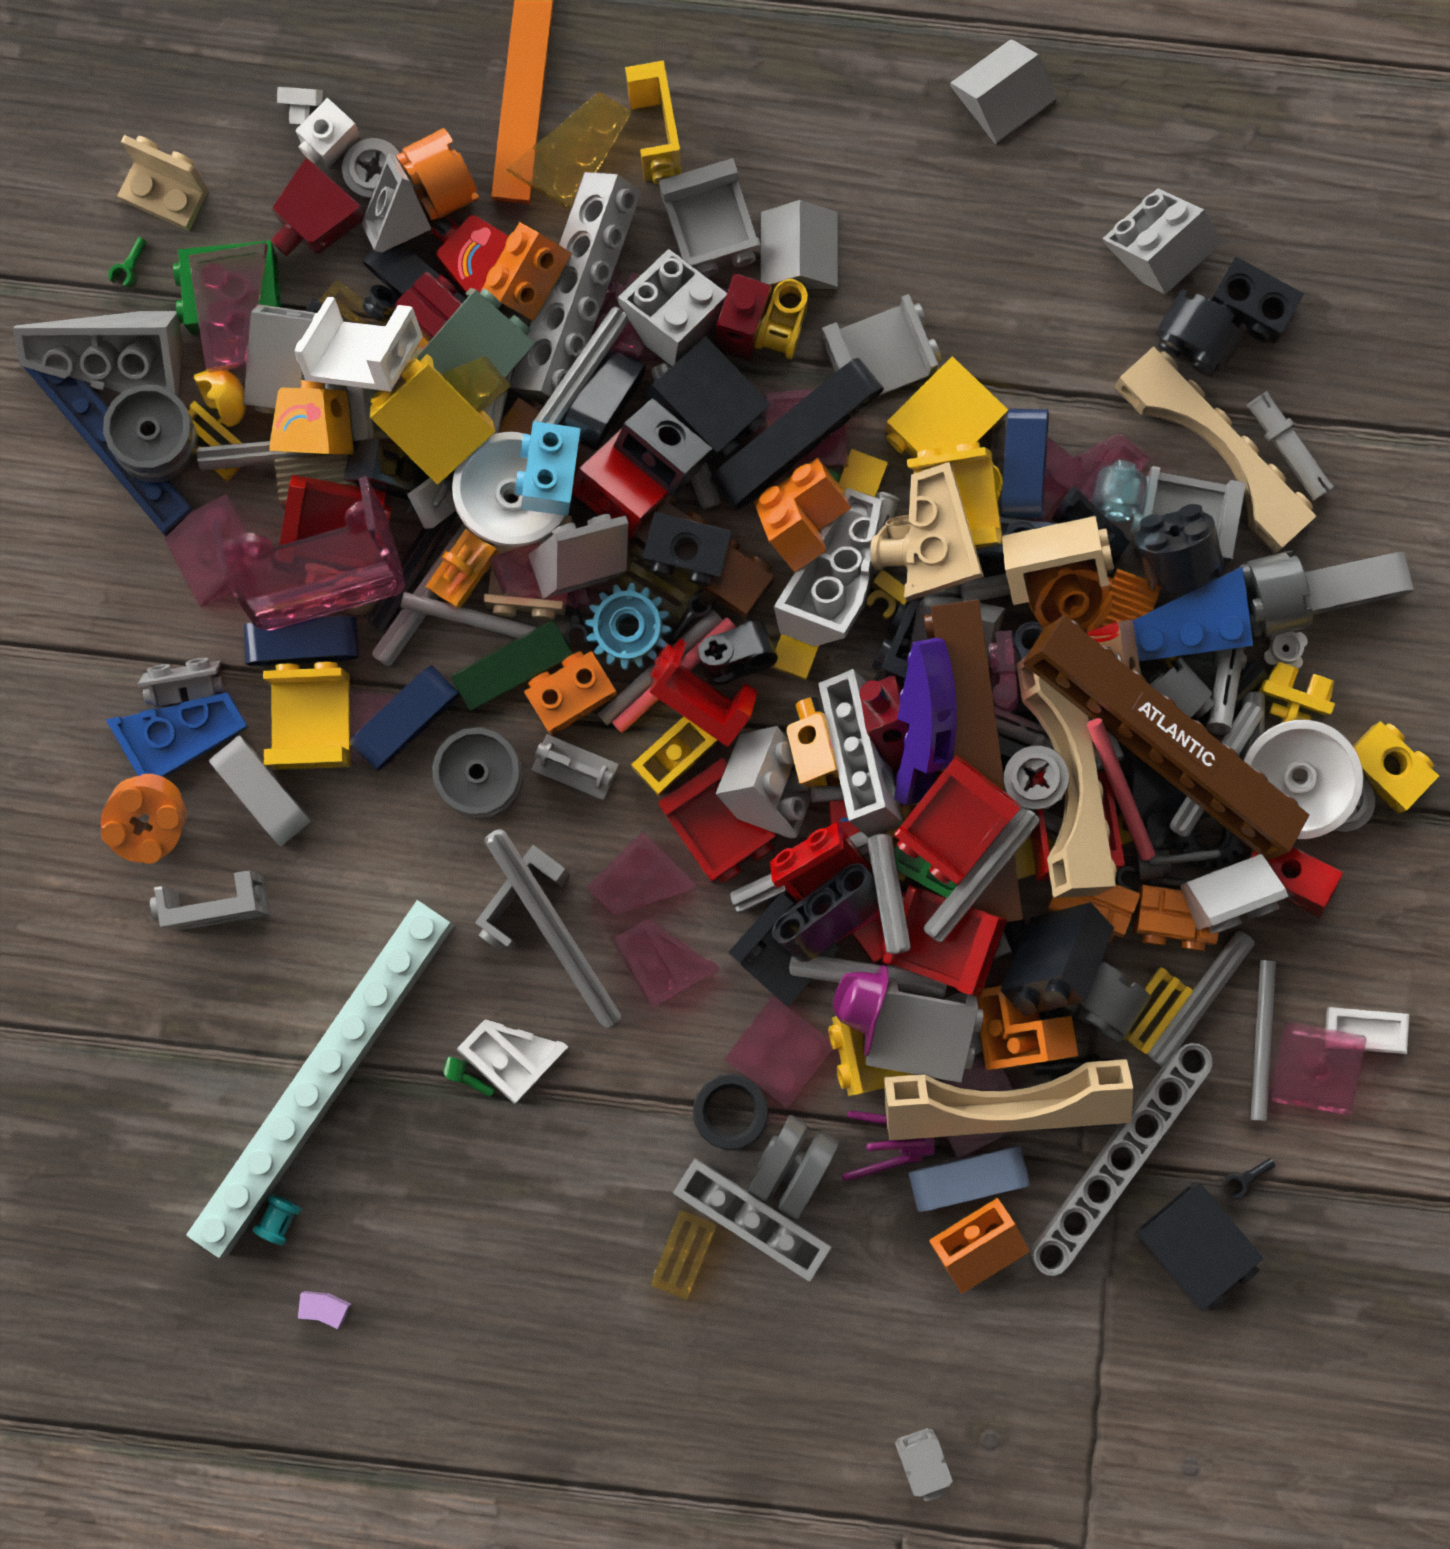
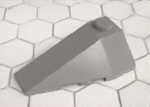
[774,488,883,646]

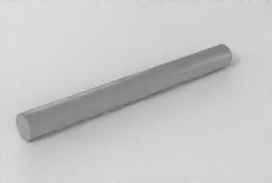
[401,592,538,638]
[597,609,723,726]
[1250,960,1276,1121]

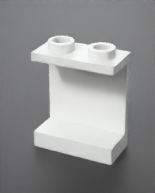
[294,297,423,392]

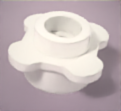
[1264,632,1307,668]

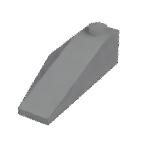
[13,311,183,397]

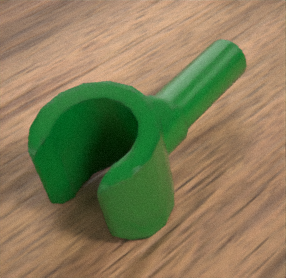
[108,237,147,288]
[443,1057,494,1097]

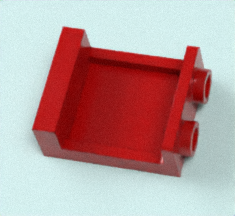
[572,430,670,540]
[277,474,392,576]
[649,638,758,747]
[894,755,1021,885]
[657,758,777,884]
[770,822,881,944]
[882,886,1008,996]

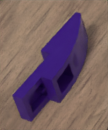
[894,638,957,805]

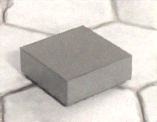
[407,478,456,529]

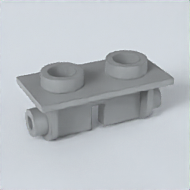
[138,658,224,707]
[531,734,619,800]

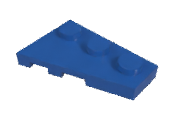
[1132,566,1253,661]
[105,693,249,778]

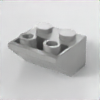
[1102,188,1221,295]
[618,249,727,366]
[528,514,628,599]
[716,726,811,838]
[1180,854,1289,934]

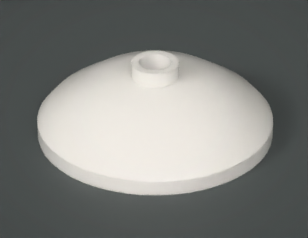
[452,432,565,547]
[1244,720,1363,839]

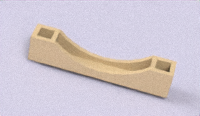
[1115,347,1316,554]
[1016,657,1116,898]
[884,1059,1133,1141]

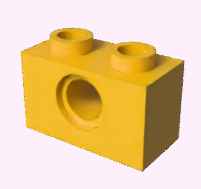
[631,717,717,797]
[1353,721,1439,814]

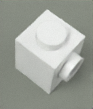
[295,98,360,168]

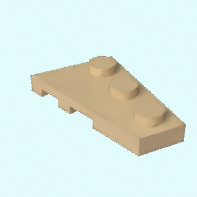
[904,462,984,601]

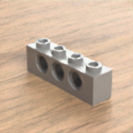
[818,669,904,838]
[673,1157,831,1282]

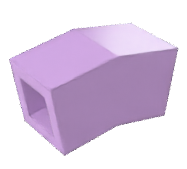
[298,1291,352,1329]

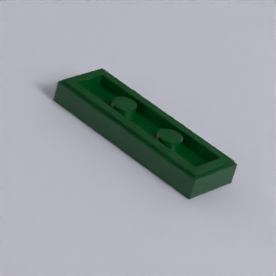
[451,619,573,711]

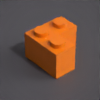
[754,458,851,572]
[976,986,1078,1070]

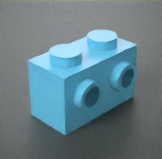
[515,421,581,516]

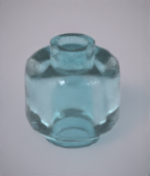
[1092,460,1147,522]

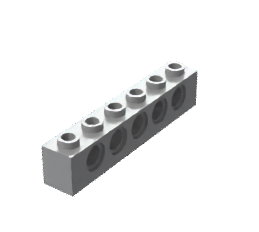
[509,172,642,404]

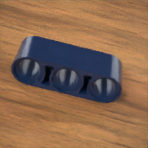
[1001,408,1049,519]
[244,616,359,666]
[350,665,460,771]

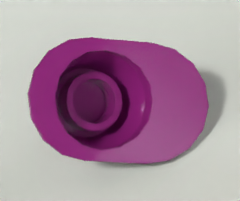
[833,966,889,1056]

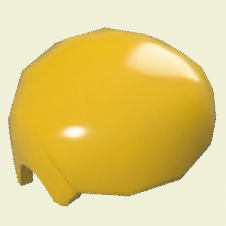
[194,368,246,427]

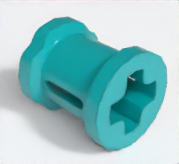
[252,1194,302,1246]

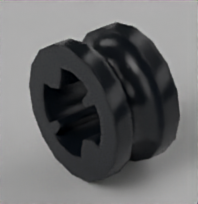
[362,285,400,323]

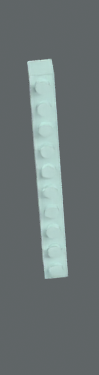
[186,900,455,1258]

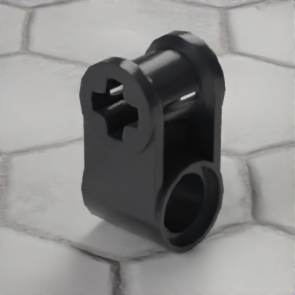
[698,621,778,685]

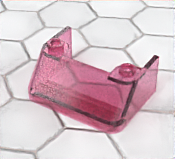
[212,476,405,630]

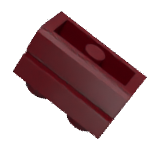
[395,272,462,342]

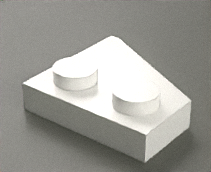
[457,1019,568,1104]

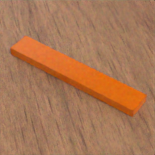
[491,0,554,204]

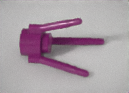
[842,1110,934,1181]

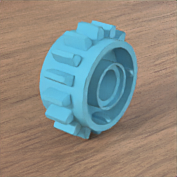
[585,583,672,670]

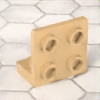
[117,135,209,231]

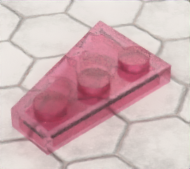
[189,243,268,372]

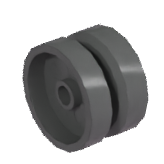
[103,385,198,482]
[432,727,524,819]
[747,1114,839,1219]

